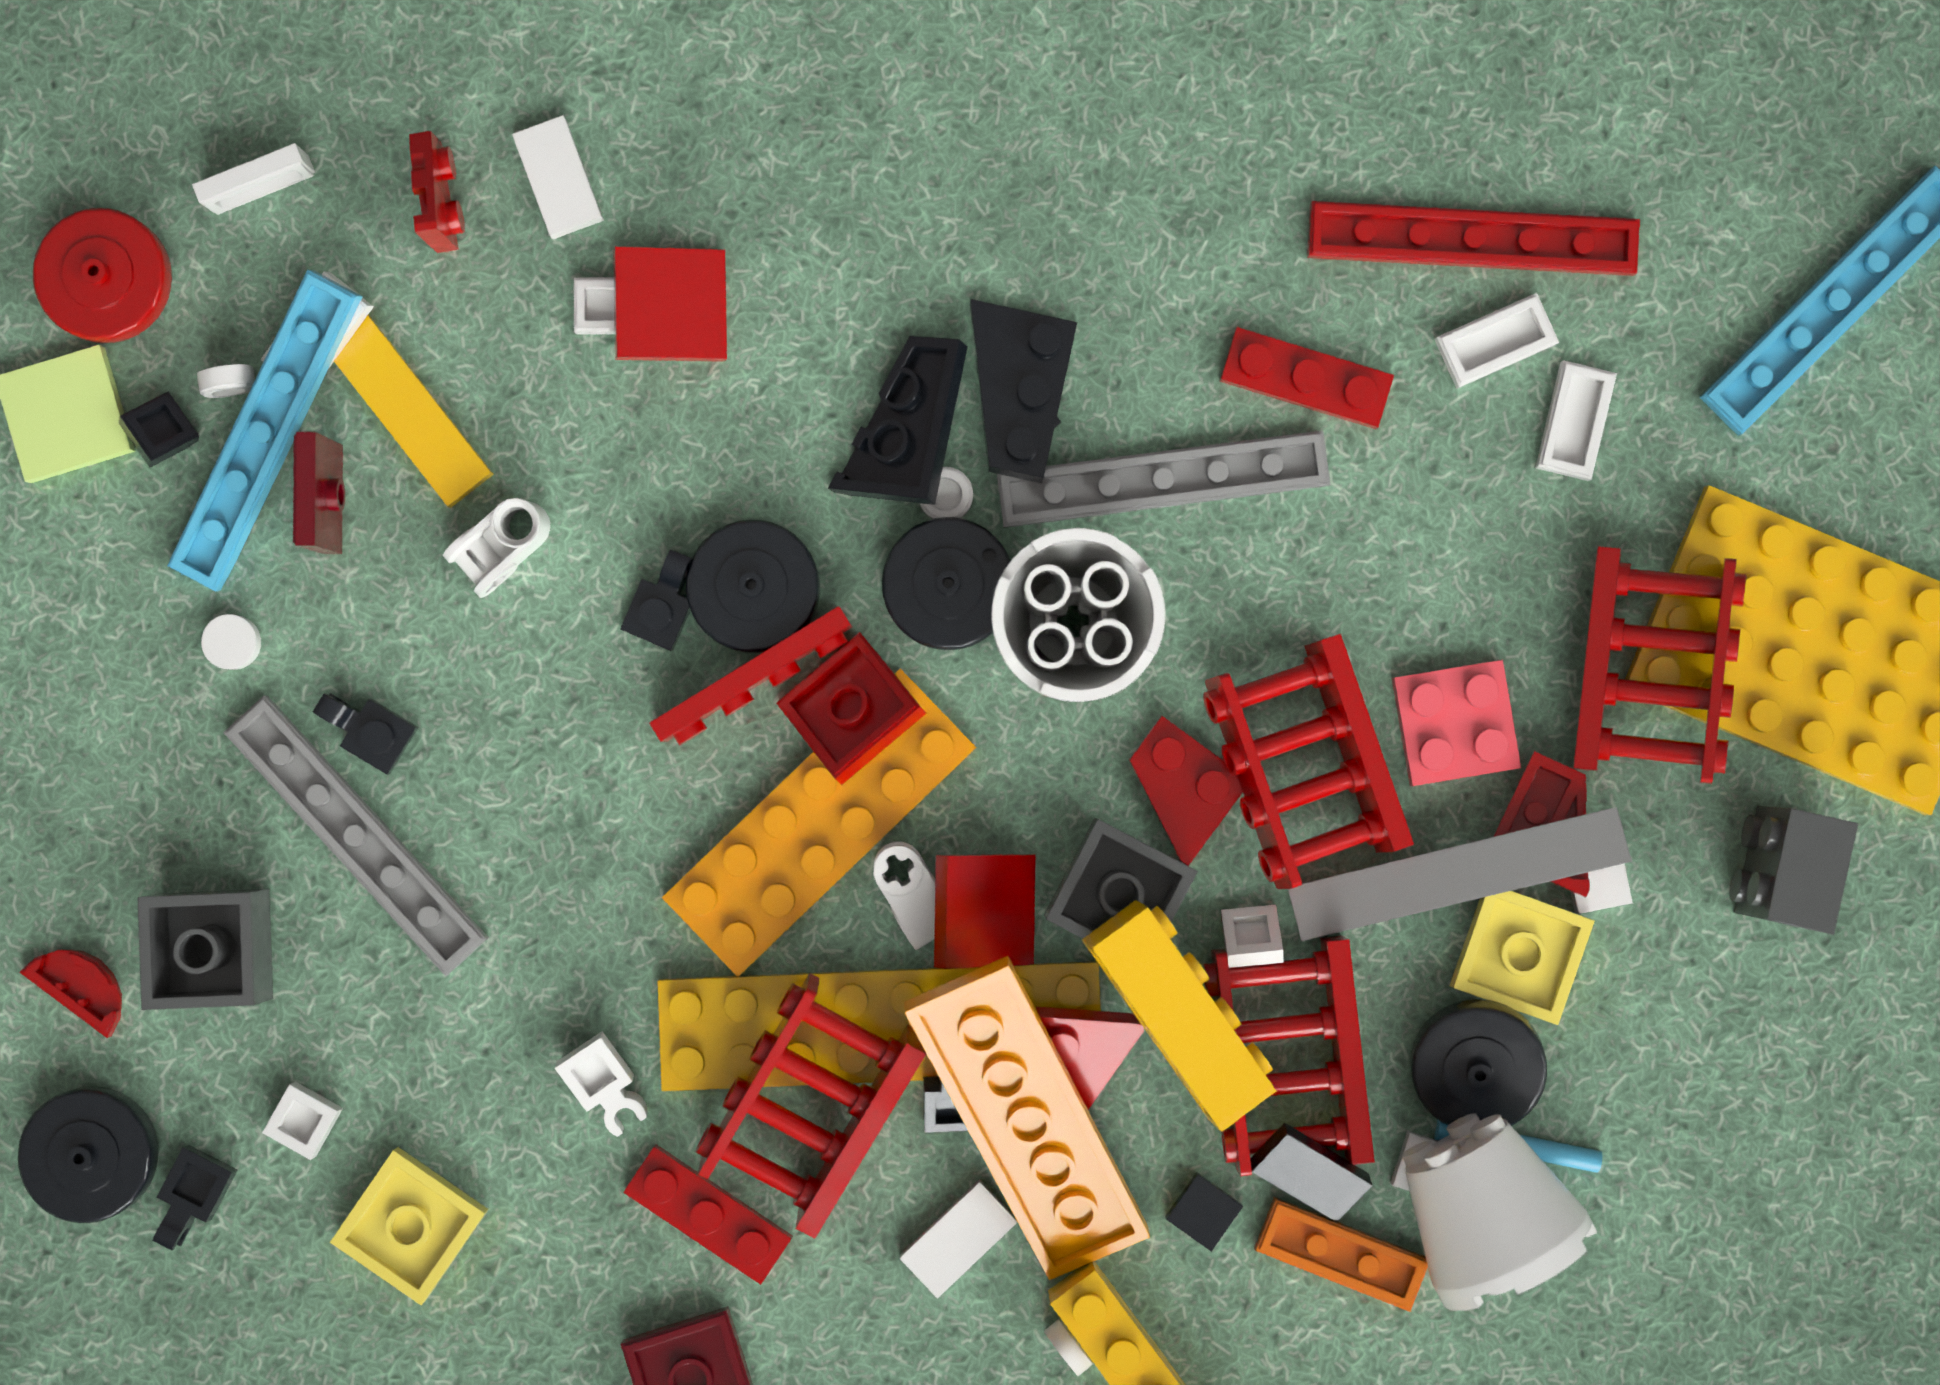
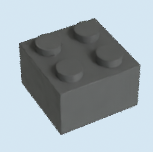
[1729,806,1858,935]
[1044,817,1198,938]
[137,889,273,1010]

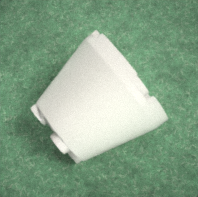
[992,528,1165,702]
[1401,1113,1597,1311]

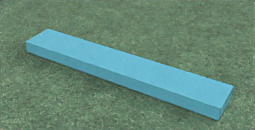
[1700,165,1940,436]
[167,270,363,592]

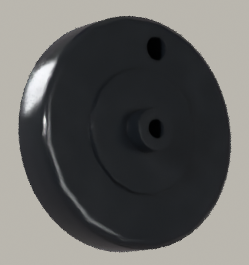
[882,517,1011,651]
[686,520,820,653]
[1410,999,1547,1126]
[18,1086,158,1223]

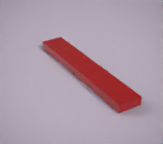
[1307,201,1640,276]

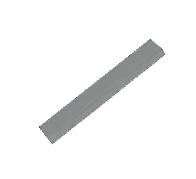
[997,430,1330,528]
[223,695,489,976]
[1288,807,1632,941]

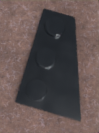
[970,299,1077,483]
[828,335,968,505]

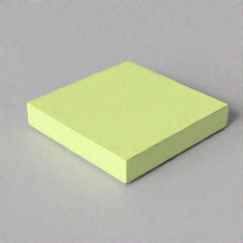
[0,345,136,483]

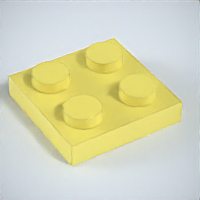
[1449,891,1595,1025]
[330,1147,489,1305]

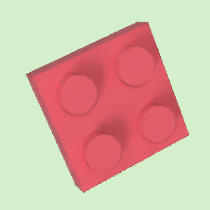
[1392,660,1521,786]

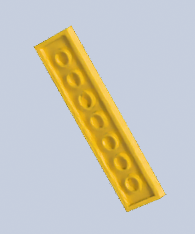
[657,961,1101,1091]

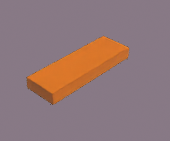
[1254,1197,1428,1312]

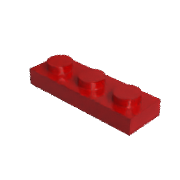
[1219,327,1394,429]
[623,1144,793,1285]

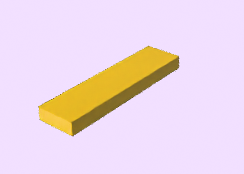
[334,314,494,508]

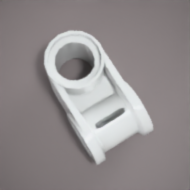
[443,498,550,598]
[873,841,935,950]

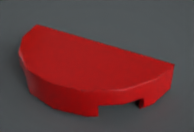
[19,949,122,1038]

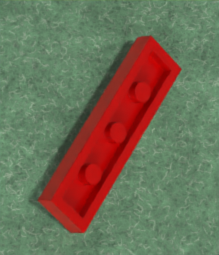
[649,606,853,746]

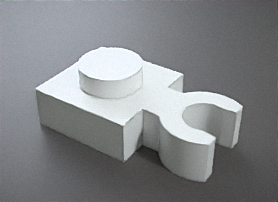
[555,1031,648,1137]

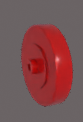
[32,208,172,343]

